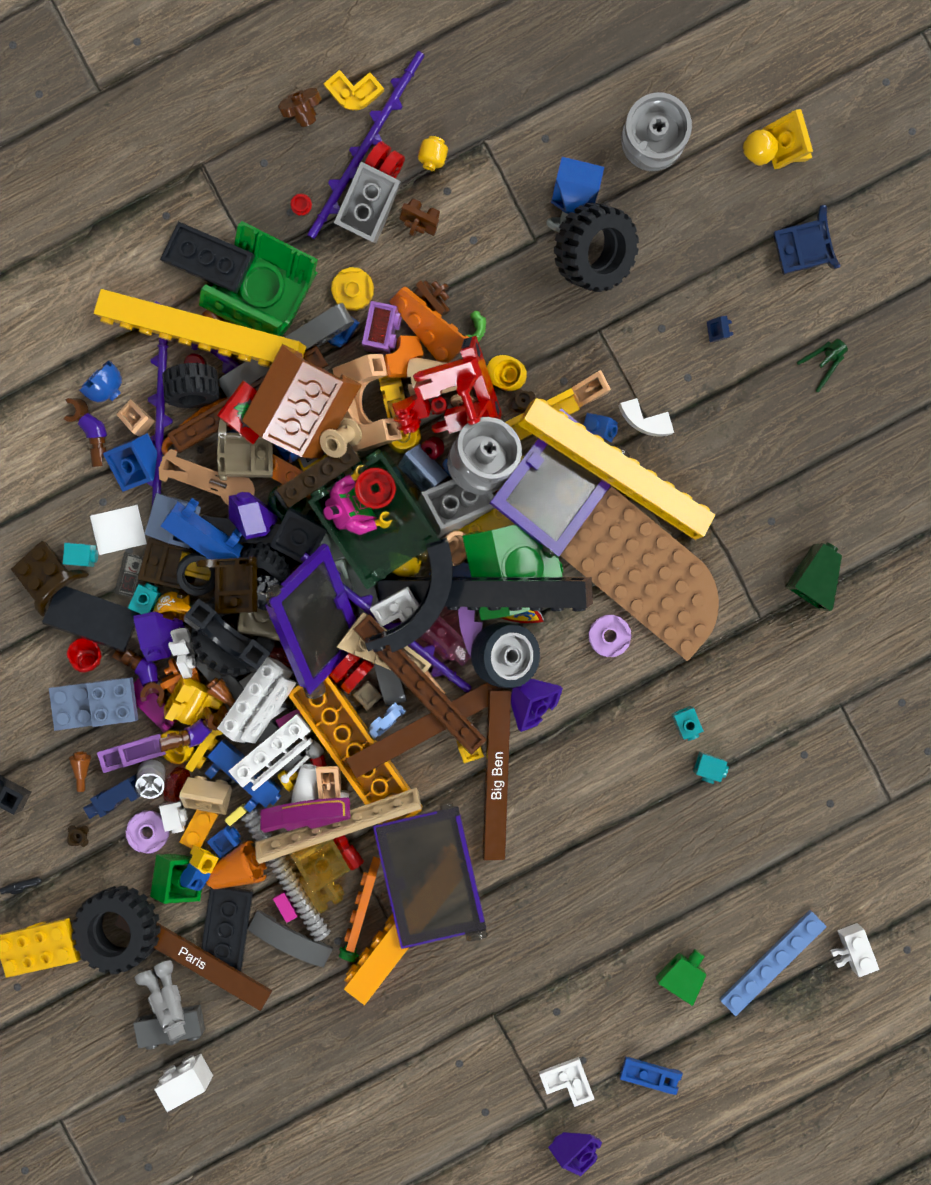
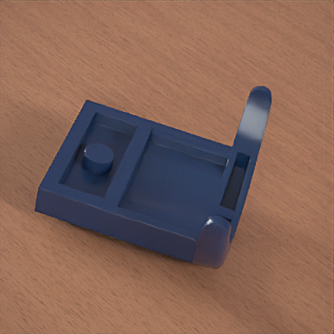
[773,205,841,275]

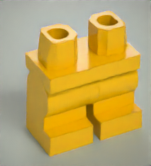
[163,676,223,725]

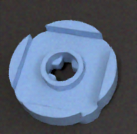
[368,703,406,740]

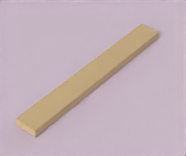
[255,788,422,864]

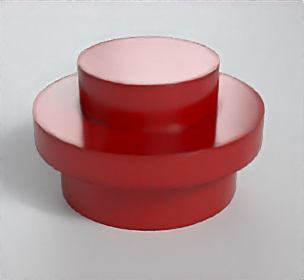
[290,194,312,216]

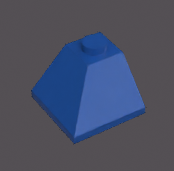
[103,433,157,491]

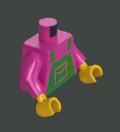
[324,465,392,535]

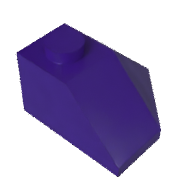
[229,492,278,539]
[134,611,186,662]
[511,679,563,732]
[548,1132,602,1176]

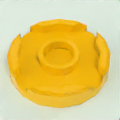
[331,267,374,311]

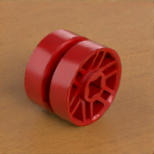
[365,141,405,178]
[355,467,396,509]
[329,653,375,694]

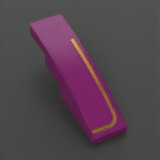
[260,797,350,833]

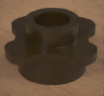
[512,388,535,411]
[67,825,89,847]

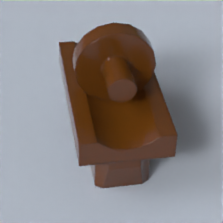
[399,198,440,236]
[414,280,450,315]

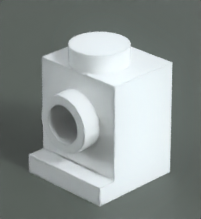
[159,799,188,833]

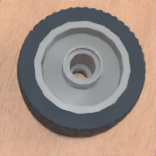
[471,622,540,688]

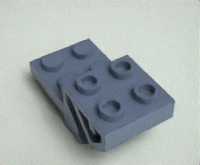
[49,677,138,731]

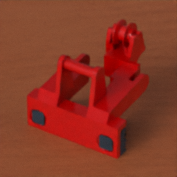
[392,336,502,435]

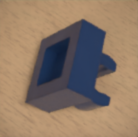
[706,316,733,342]

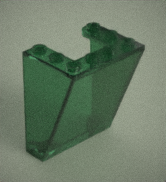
[308,449,441,590]

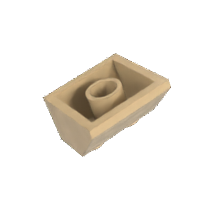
[179,776,232,815]

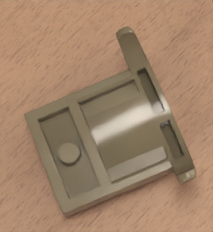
[217,419,273,481]

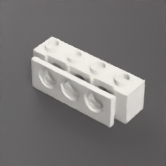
[217,657,296,743]
[229,713,313,791]

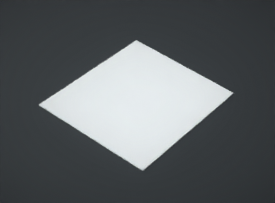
[90,505,147,555]

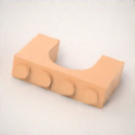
[332,354,402,452]

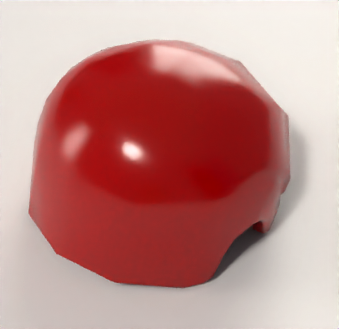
[67,638,102,673]

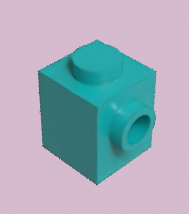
[63,543,98,567]
[128,582,162,614]
[671,706,704,741]
[693,751,729,784]

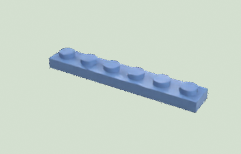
[720,910,827,1016]

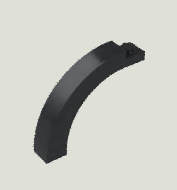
[365,537,453,653]

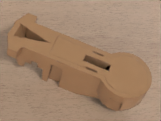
[158,449,255,505]

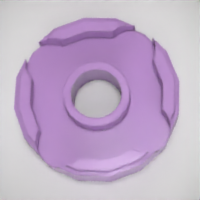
[588,615,631,657]
[126,810,169,853]

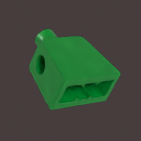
[656,949,707,1006]

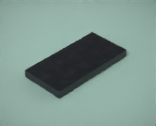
[160,221,255,294]
[42,586,140,652]
[201,887,254,972]

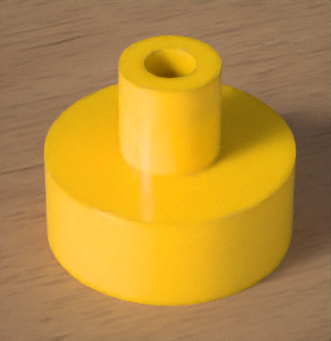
[277,770,298,792]

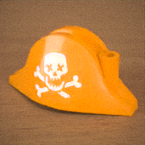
[152,592,191,622]

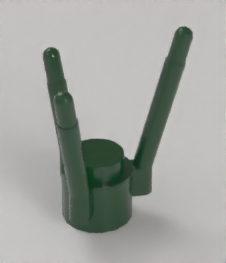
[797,339,848,393]

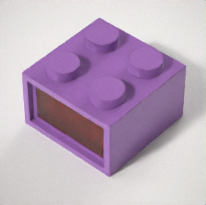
[362,301,402,355]

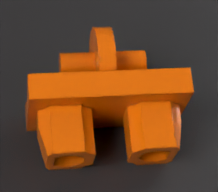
[160,658,201,694]

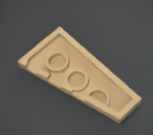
[336,612,431,673]

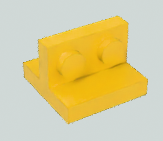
[763,109,813,169]

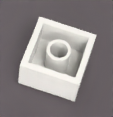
[154,1054,213,1112]

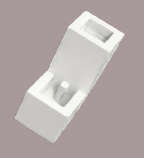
[618,398,674,436]

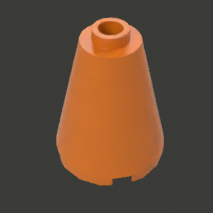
[206,841,267,889]

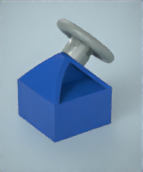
[546,157,604,232]

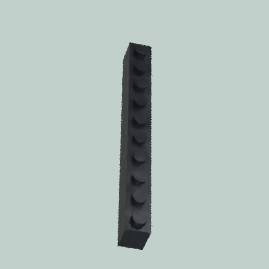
[378,577,593,612]

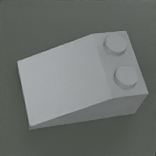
[334,162,401,243]
[418,479,495,539]

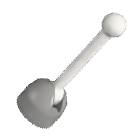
[281,740,324,783]

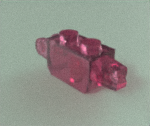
[421,616,470,666]

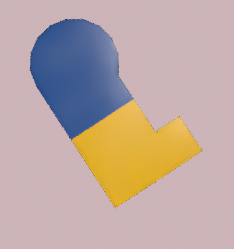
[180,845,219,891]

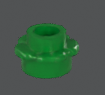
[339,944,359,962]

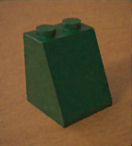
[785,542,842,611]

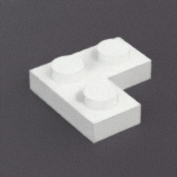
[370,586,419,627]
[539,1057,594,1107]

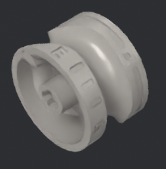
[621,93,692,171]
[447,417,522,495]

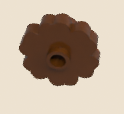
[278,88,322,127]

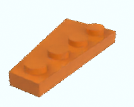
[389,286,469,363]
[344,856,381,953]

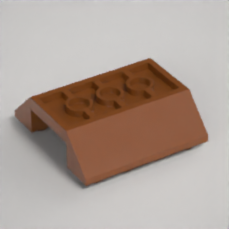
[242,344,362,459]

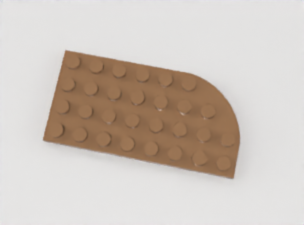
[560,486,719,661]

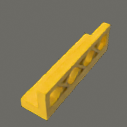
[505,388,580,441]

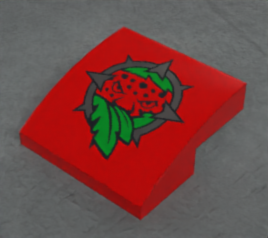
[217,381,259,444]

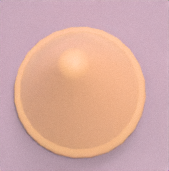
[438,531,467,566]

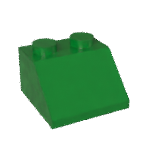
[150,854,202,904]

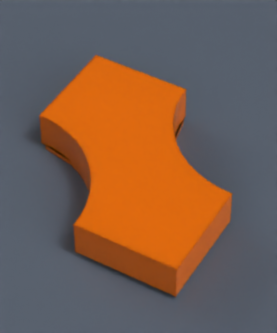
[384,336,424,378]

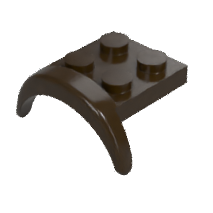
[138,538,197,599]
[11,541,89,617]
[196,556,257,614]

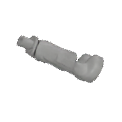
[135,960,186,1041]

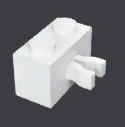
[830,923,879,977]

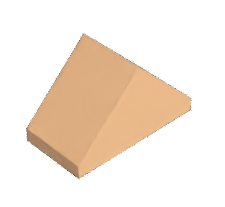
[572,370,611,408]
[116,399,155,436]
[316,766,341,799]

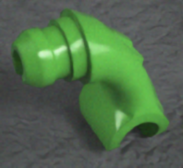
[466,311,486,342]

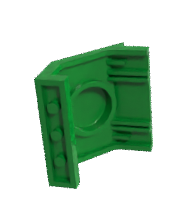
[199,221,318,336]
[462,514,563,620]

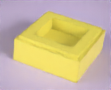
[225,803,247,826]

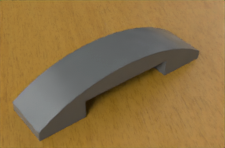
[247,910,333,967]

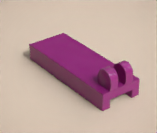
[134,678,178,732]

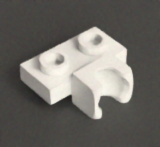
[169,628,196,679]

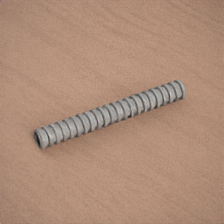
[241,809,331,942]

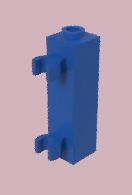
[161,498,243,559]
[205,739,283,813]

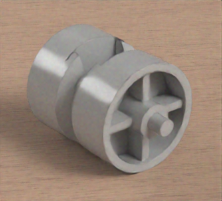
[135,760,166,799]

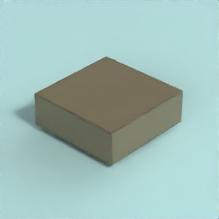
[353,680,382,711]

